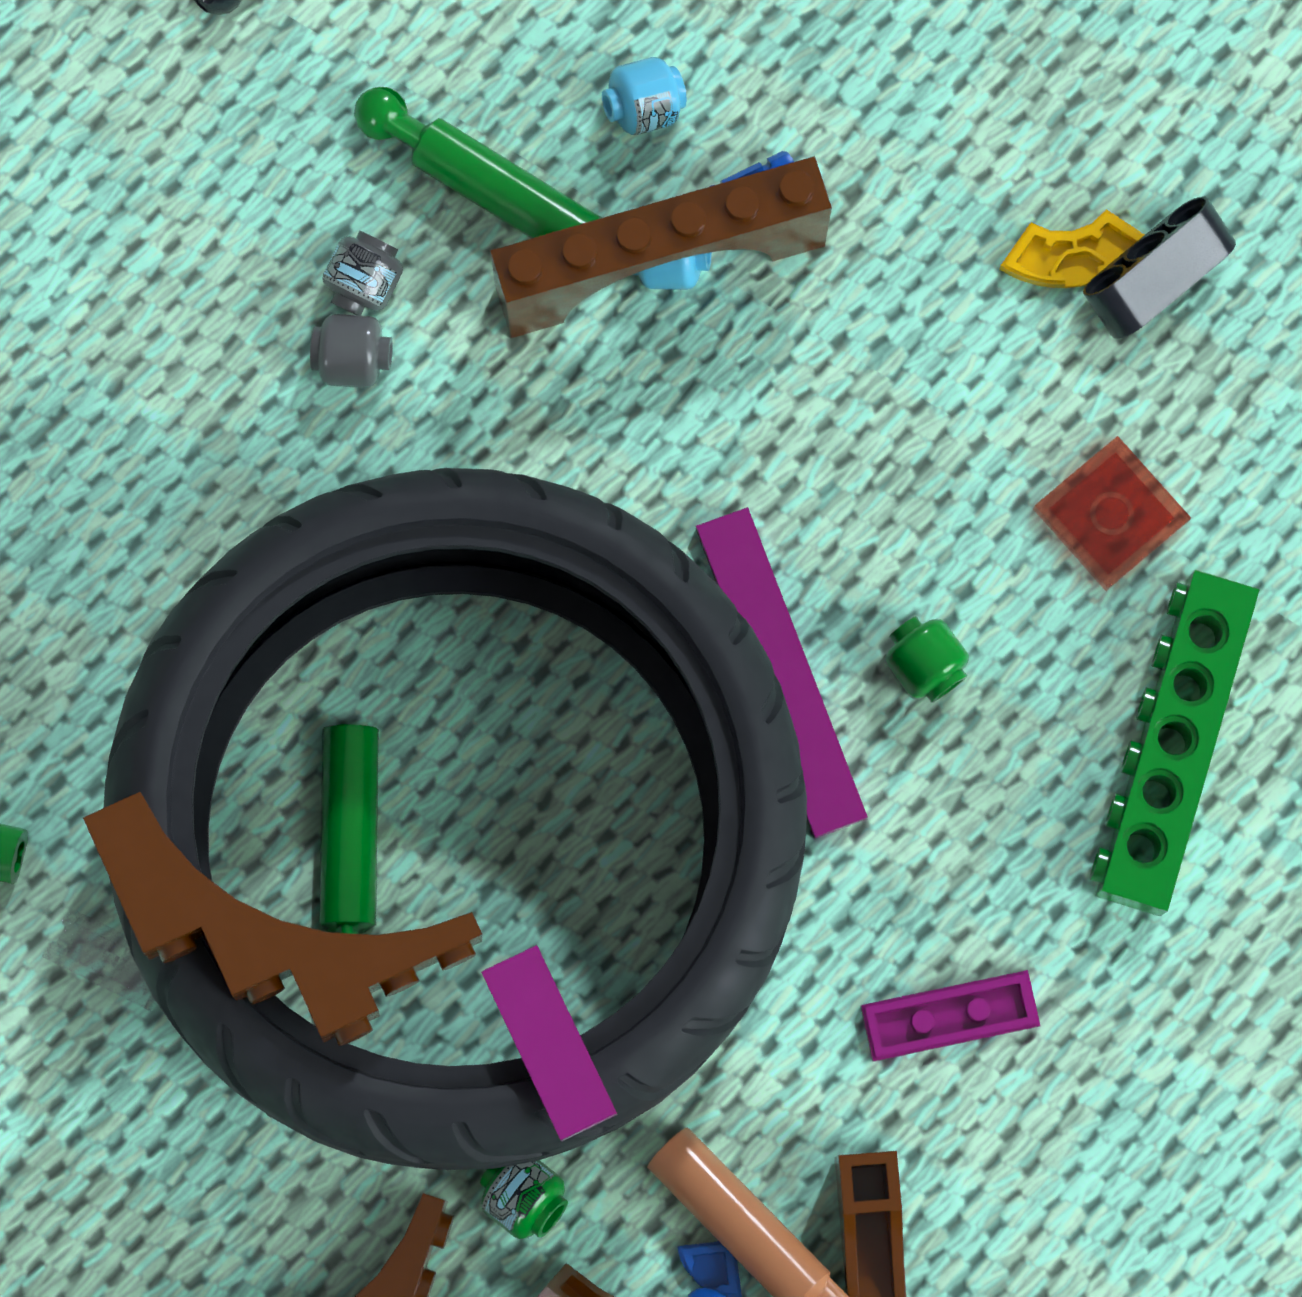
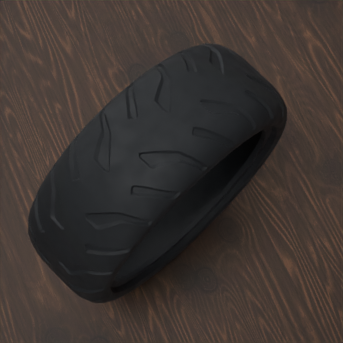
[103,468,807,1170]

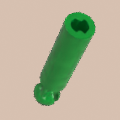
[354,87,602,239]
[319,724,379,994]

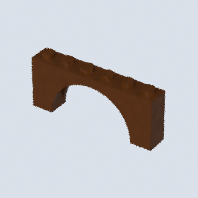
[490,156,832,338]

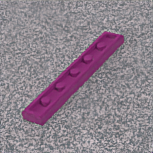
[696,507,868,839]

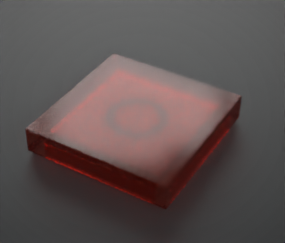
[1033,436,1191,591]

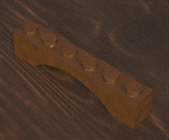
[834,1151,906,1297]

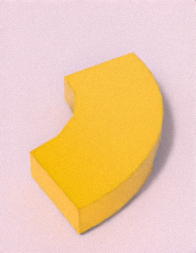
[999,209,1145,288]

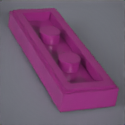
[481,945,617,1142]
[860,970,1041,1062]

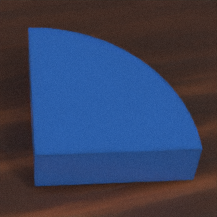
[677,1241,742,1297]

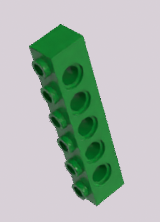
[1090,570,1260,916]

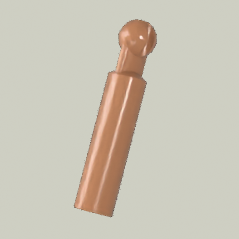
[647,1127,849,1297]

